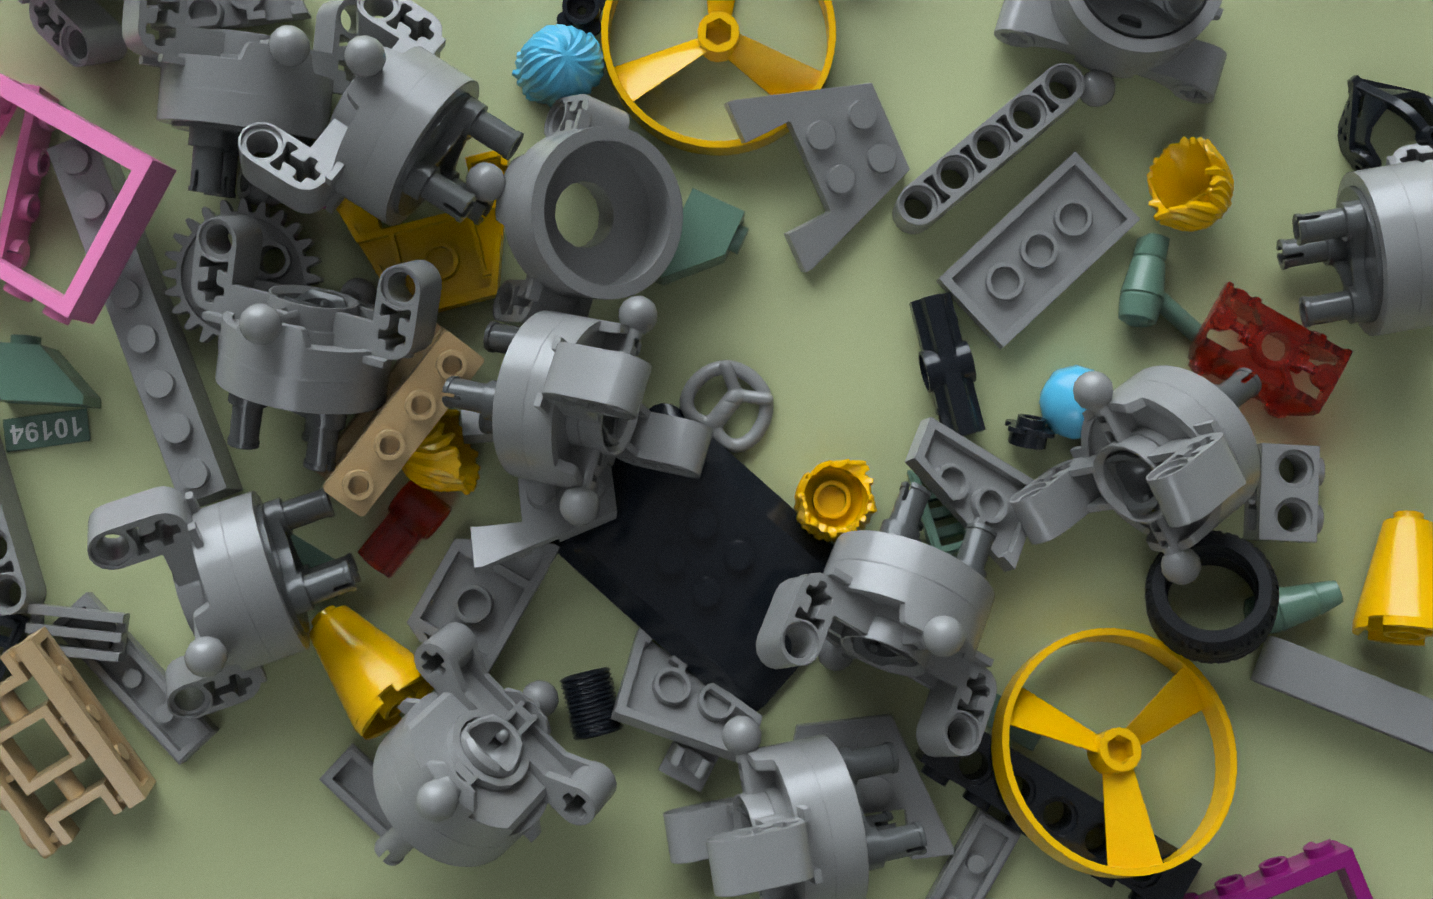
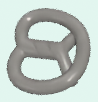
[679,360,773,453]

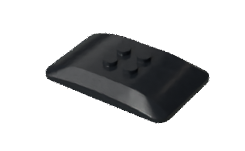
[550,403,834,712]

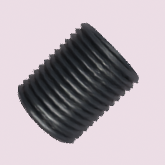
[559,667,624,740]

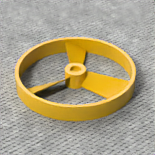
[601,0,836,156]
[991,628,1237,879]

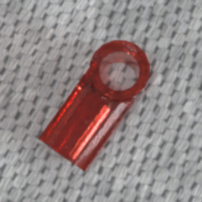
[357,480,452,578]

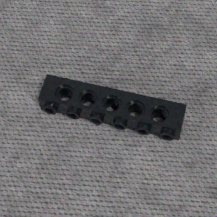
[915,729,1202,899]

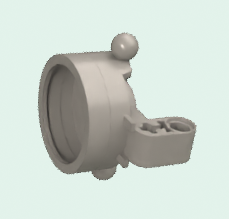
[466,94,683,327]

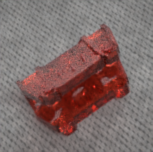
[1188,282,1353,419]

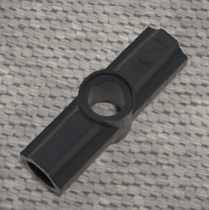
[909,292,986,436]

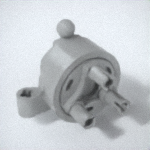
[373,622,617,867]

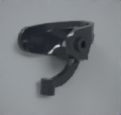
[1337,75,1433,171]

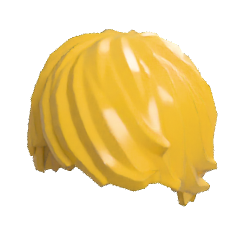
[1147,137,1234,232]
[402,409,481,495]
[794,459,877,542]

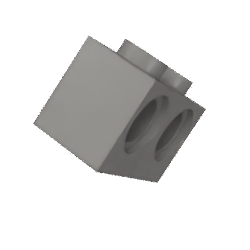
[1243,443,1325,543]

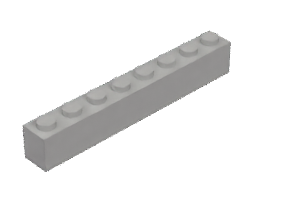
[47,138,243,507]

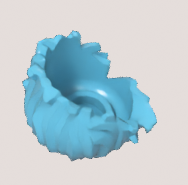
[512,24,605,108]

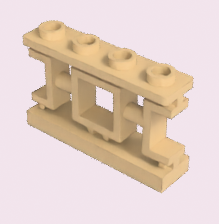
[315,323,484,517]
[0,626,156,859]

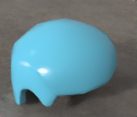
[1039,365,1095,439]

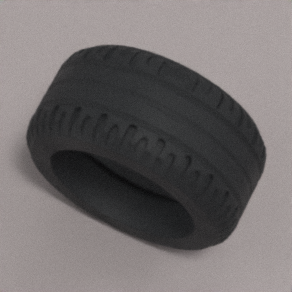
[1145,530,1279,664]

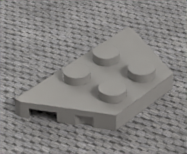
[407,539,561,673]

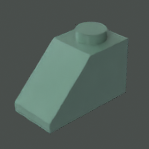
[655,188,749,285]
[0,334,101,409]

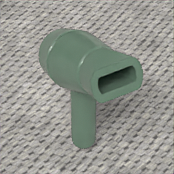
[1118,233,1207,344]
[1243,580,1344,634]

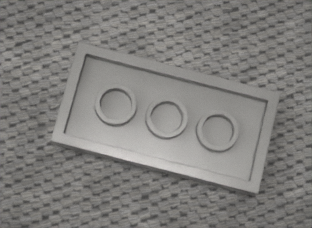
[936,151,1140,349]

